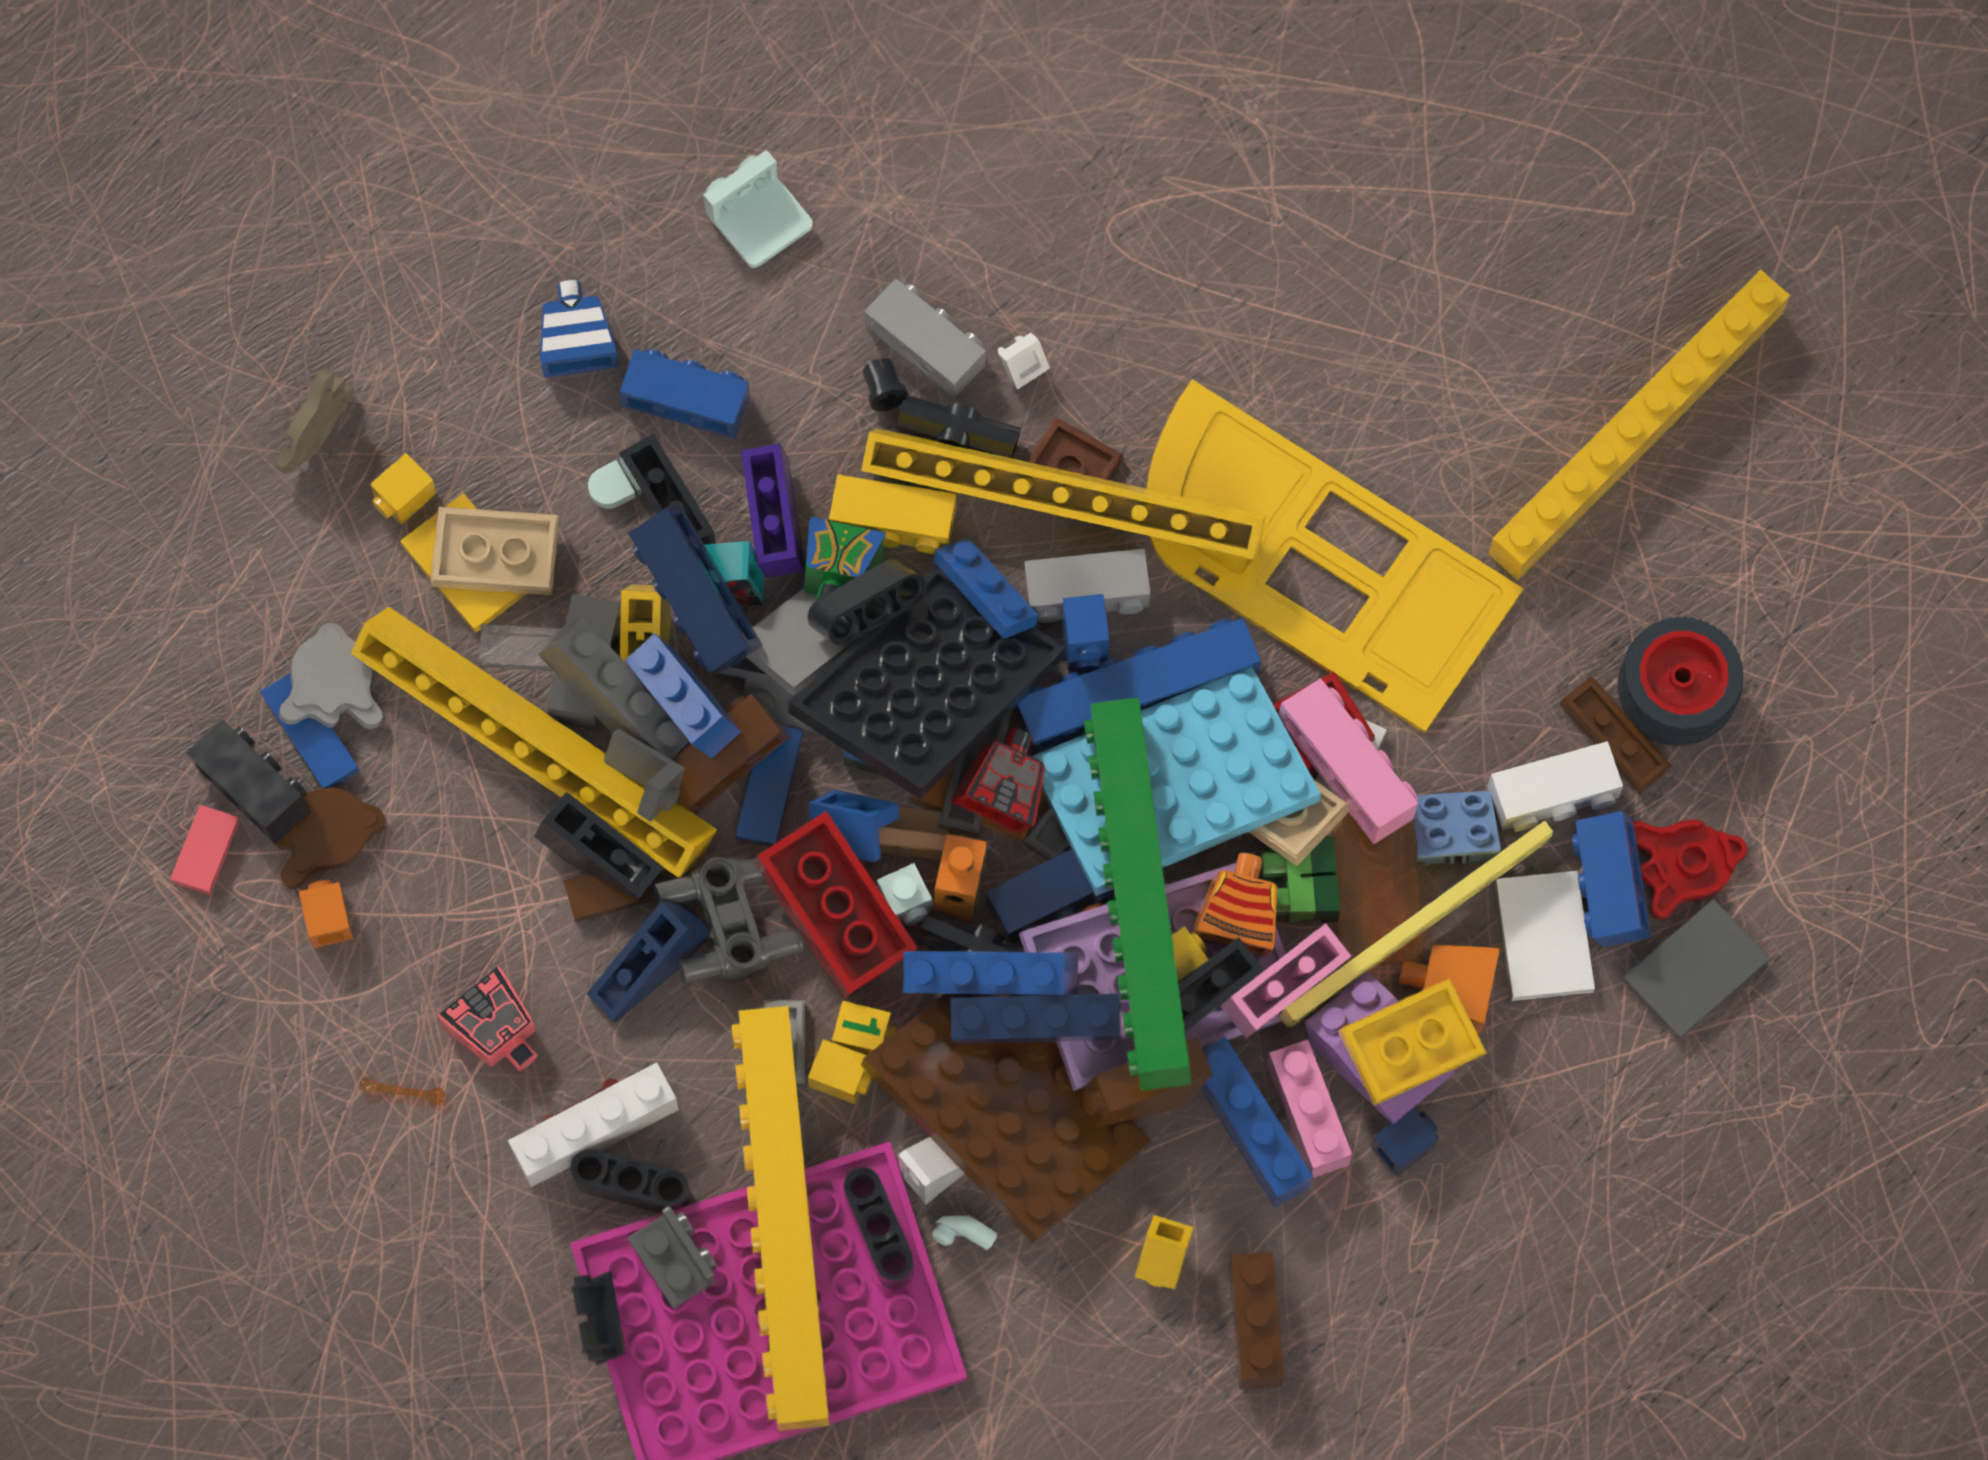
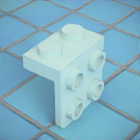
[703,150,813,268]

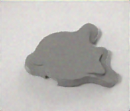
[279,623,383,729]

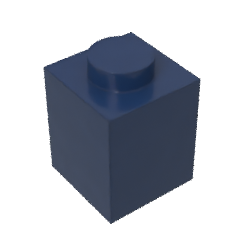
[1370,1108,1439,1178]

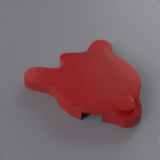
[1633,819,1748,920]

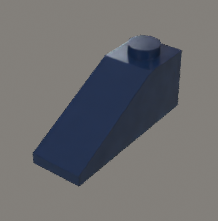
[587,901,711,1022]

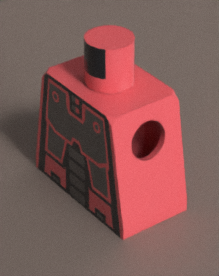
[437,966,537,1071]

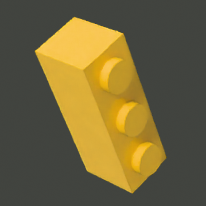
[829,474,956,554]

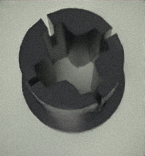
[863,358,909,411]

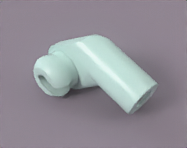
[932,1215,997,1250]

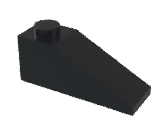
[534,791,664,900]

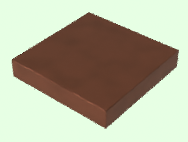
[1027,417,1124,523]

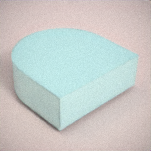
[588,460,636,509]

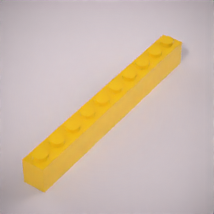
[1488,270,1790,581]
[861,428,1266,559]
[351,607,717,878]
[732,1006,829,1431]

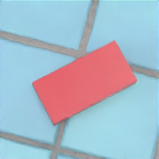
[170,805,240,895]

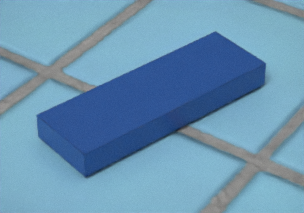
[260,673,359,789]
[736,725,803,847]

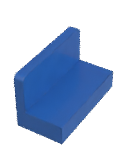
[809,789,899,862]

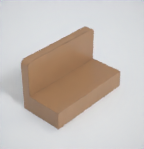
[878,806,949,862]

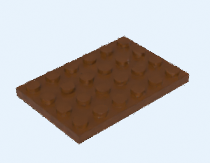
[861,993,1151,1244]

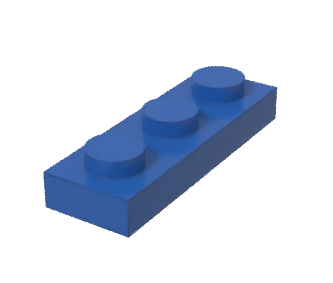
[933,538,1039,639]

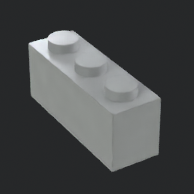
[864,278,986,399]
[1024,549,1151,623]

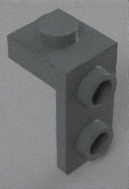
[604,729,686,821]

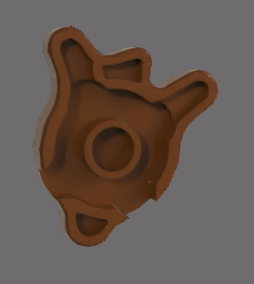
[275,788,385,889]

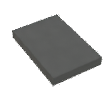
[1622,899,1770,1041]

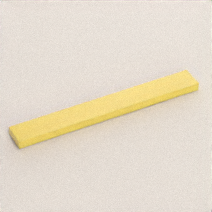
[1279,821,1553,1028]

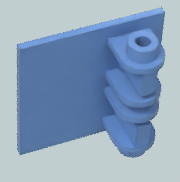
[1413,791,1501,866]

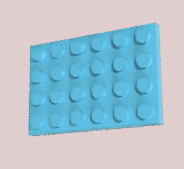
[1031,667,1321,896]

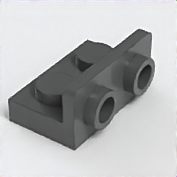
[628,1206,718,1310]

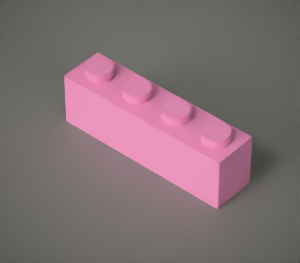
[1278,678,1418,844]

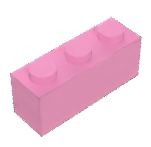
[1221,924,1351,1039]
[1266,1039,1352,1178]

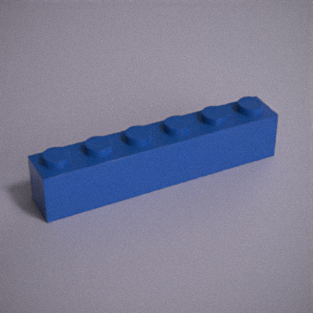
[1015,618,1261,755]

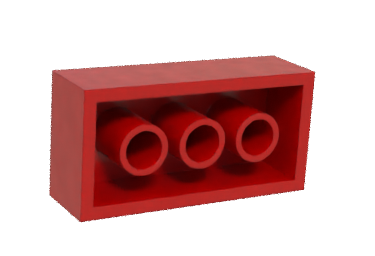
[754,811,918,999]

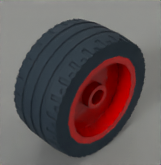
[1618,617,1743,746]

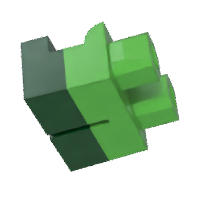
[1261,836,1340,923]

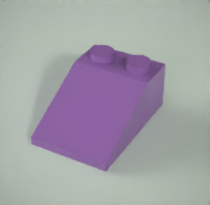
[1305,971,1455,1124]

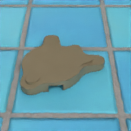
[275,369,354,473]

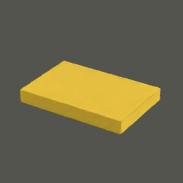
[400,493,527,633]
[1338,978,1487,1106]

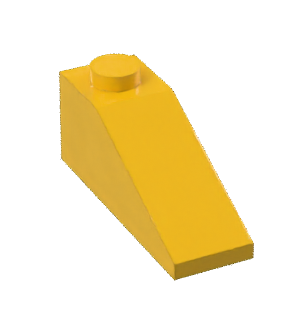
[620,585,671,671]

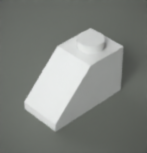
[898,1137,964,1205]

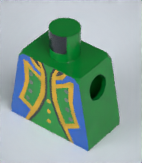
[804,517,885,601]

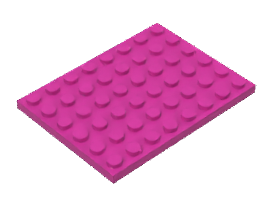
[570,1142,967,1460]

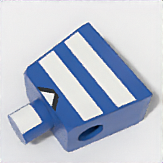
[540,280,619,378]

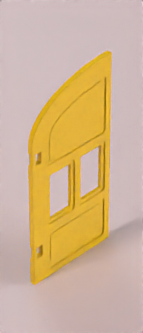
[1146,379,1524,734]

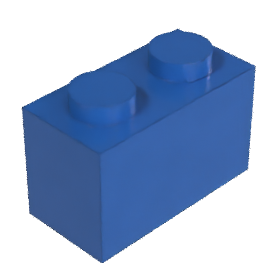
[1061,594,1109,673]

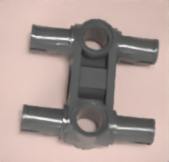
[654,857,804,984]

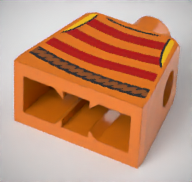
[1190,853,1277,957]

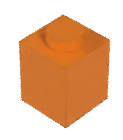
[299,880,354,949]

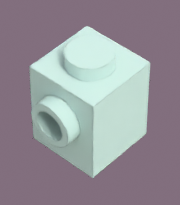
[877,863,932,926]

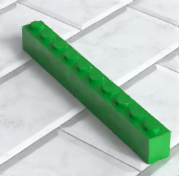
[1084,697,1191,1091]

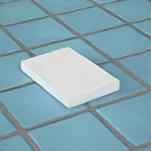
[1495,871,1595,1001]

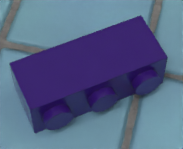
[741,443,805,578]

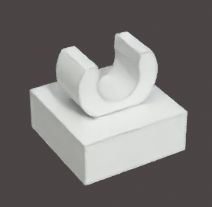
[998,333,1050,389]

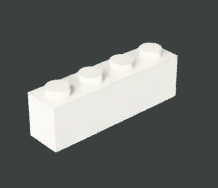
[508,1063,679,1187]

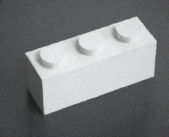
[1487,741,1623,832]

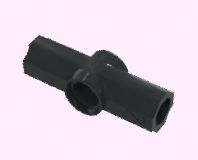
[896,395,1021,459]
[917,909,1025,952]

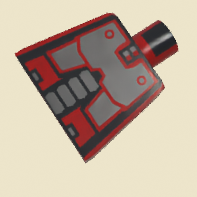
[951,728,1045,834]

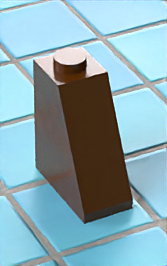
[1081,1037,1213,1128]

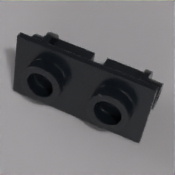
[571,1271,626,1365]

